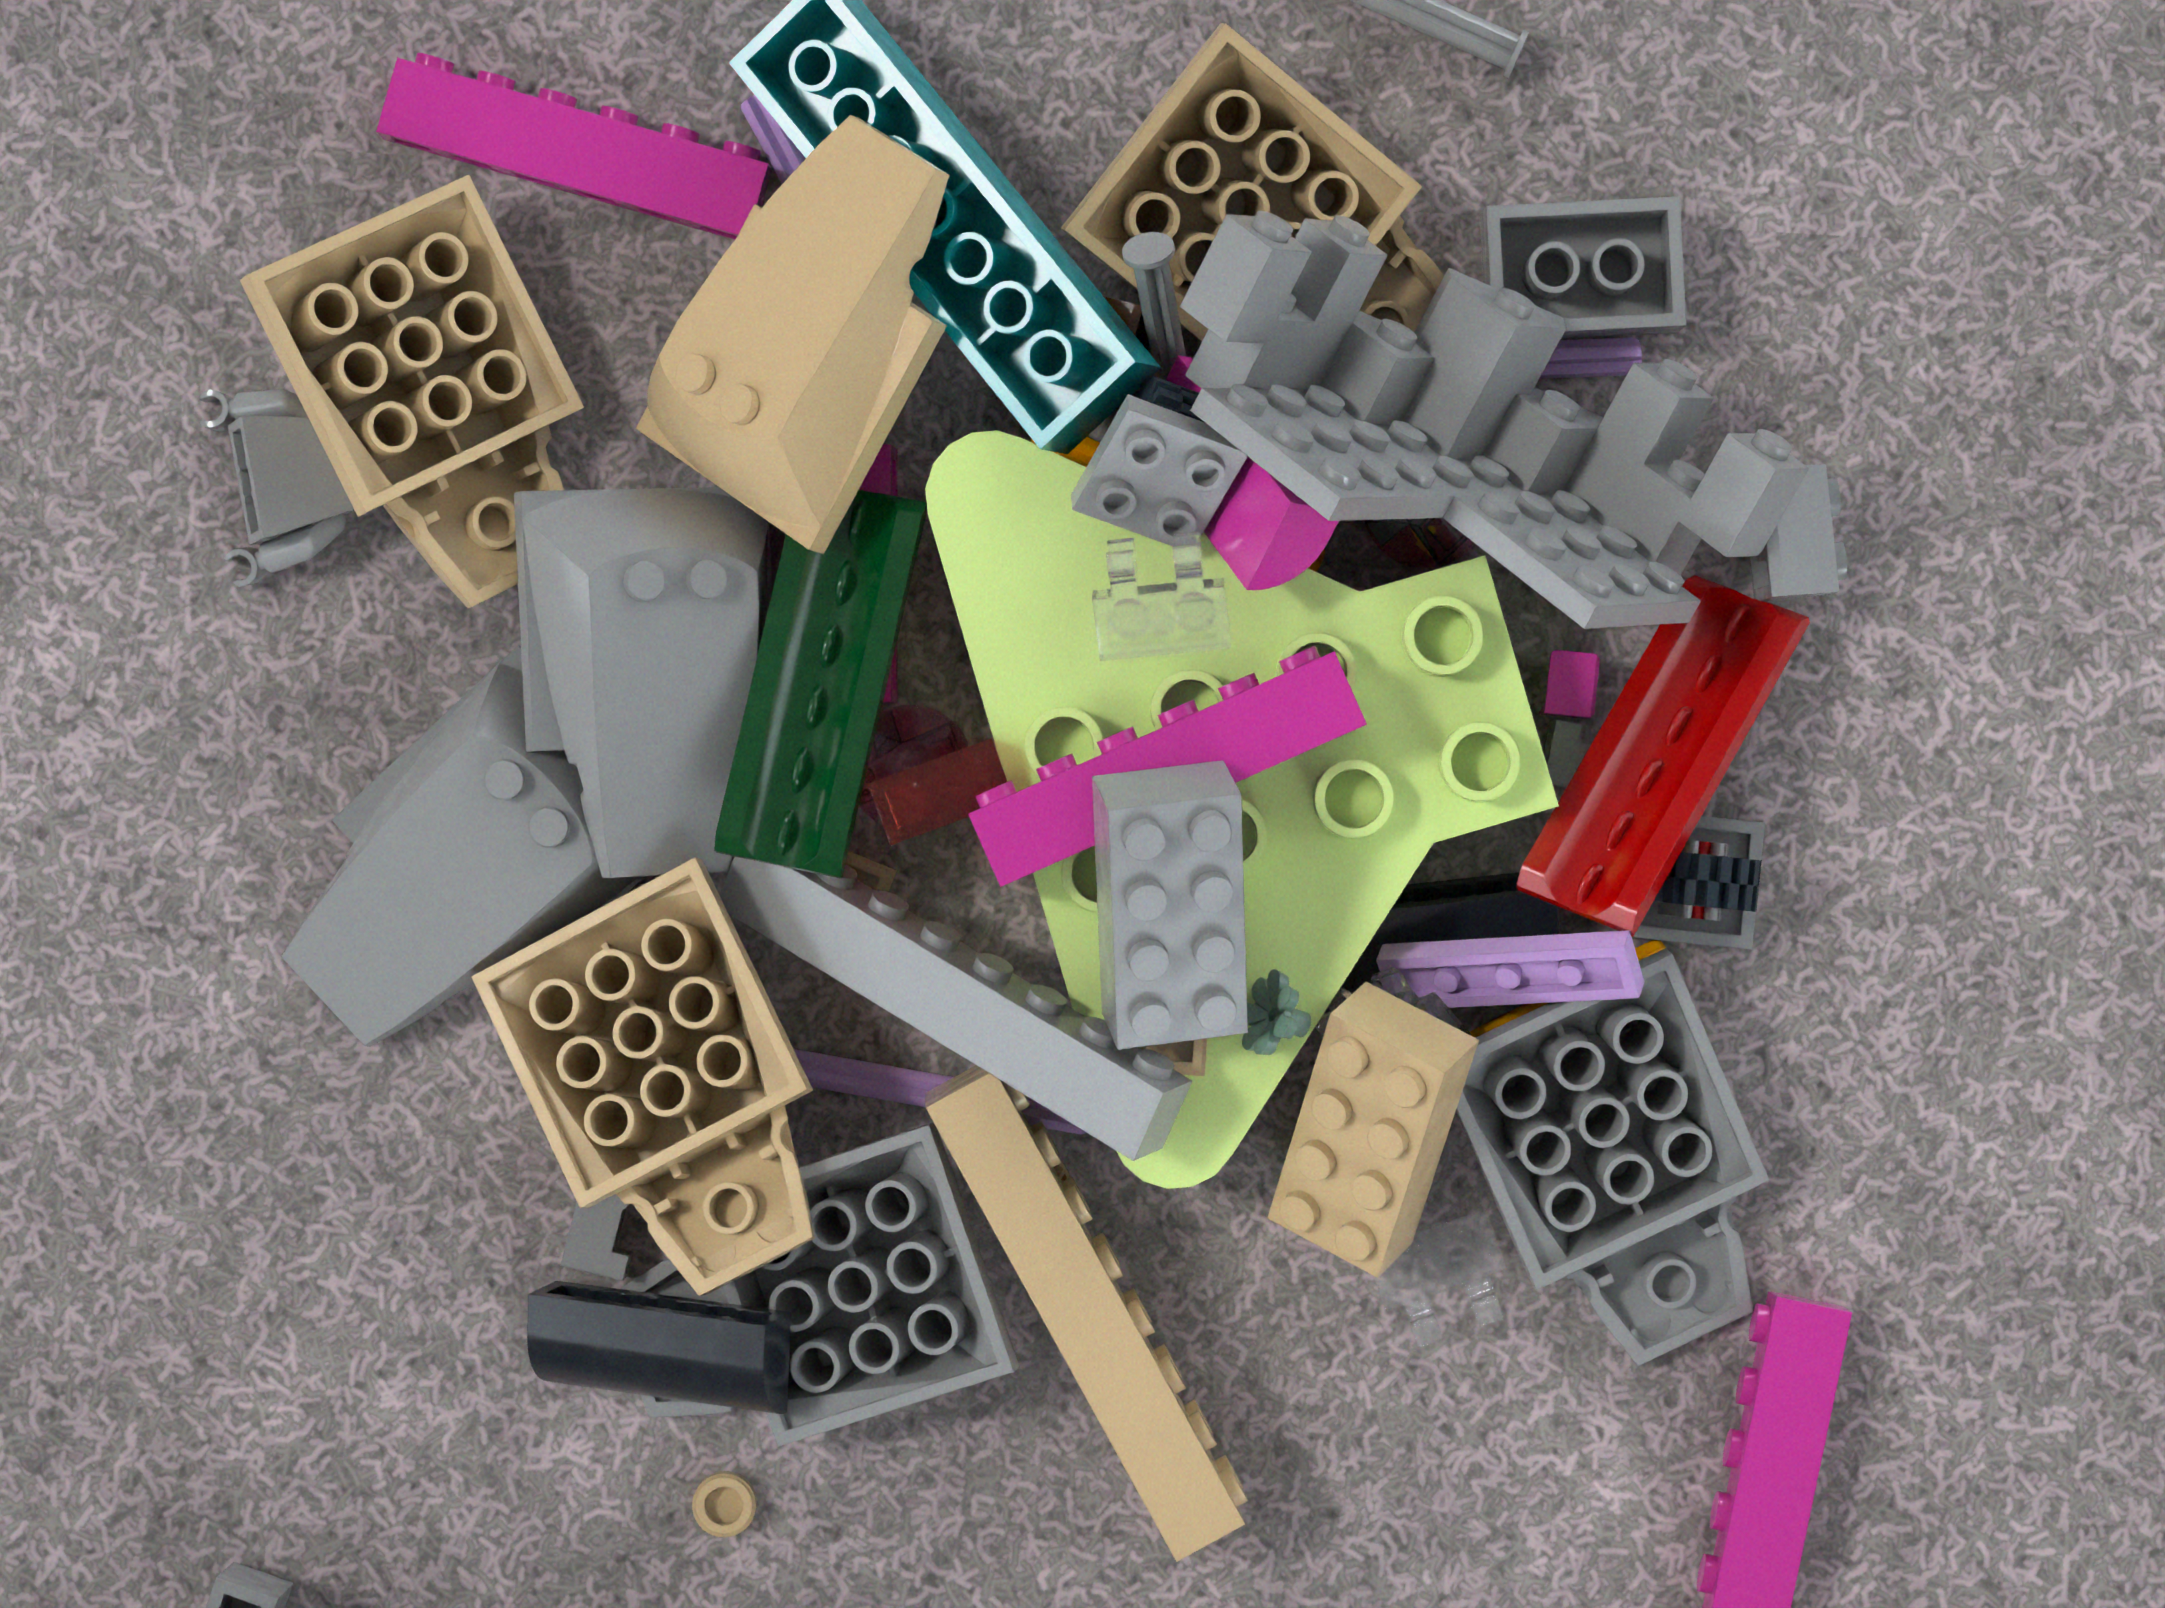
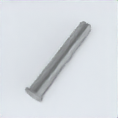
[1350,0,1529,79]
[1122,232,1186,380]

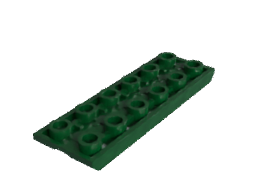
[714,490,927,879]

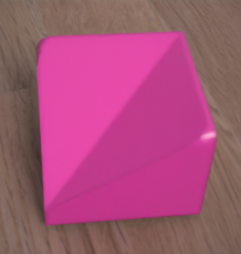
[1539,650,1600,719]

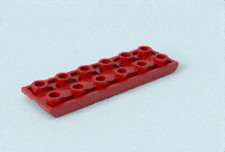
[1517,575,1810,937]

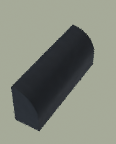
[1324,872,1559,1013]
[527,1281,791,1414]

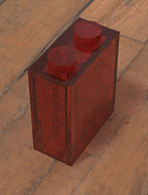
[864,735,1007,846]

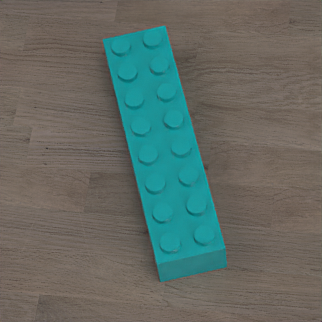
[729,0,1161,454]

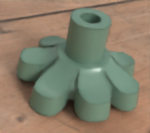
[1242,969,1311,1055]

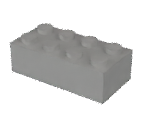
[1092,760,1248,1050]

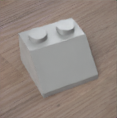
[1749,464,1847,601]

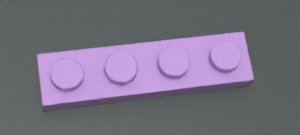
[1376,930,1645,1009]

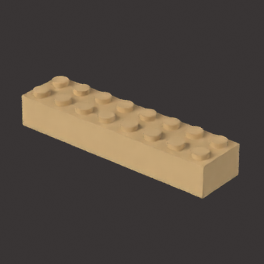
[925,1065,1248,1562]

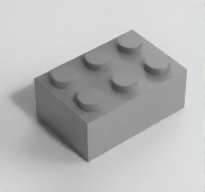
[1480,196,1686,339]

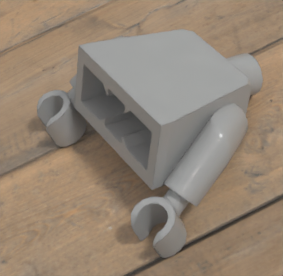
[199,389,354,587]

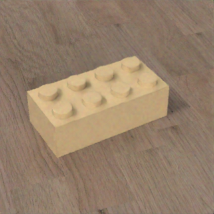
[1267,982,1479,1278]

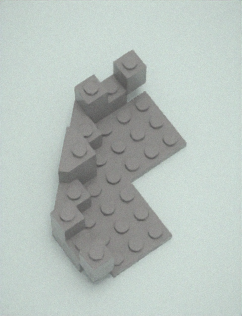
[1180,211,1809,629]

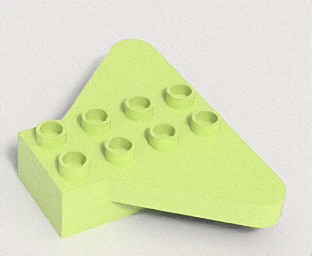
[925,430,1559,1189]

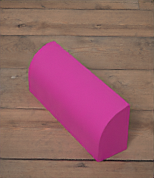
[1166,355,1339,590]

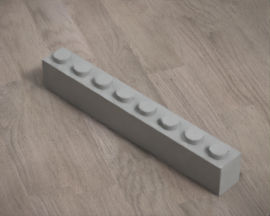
[719,857,1192,1161]

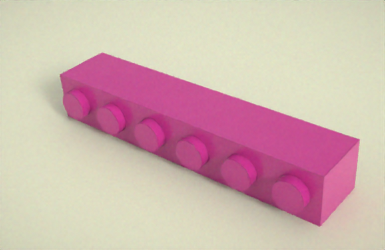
[376,53,772,240]
[968,646,1367,887]
[1697,1291,1852,1608]

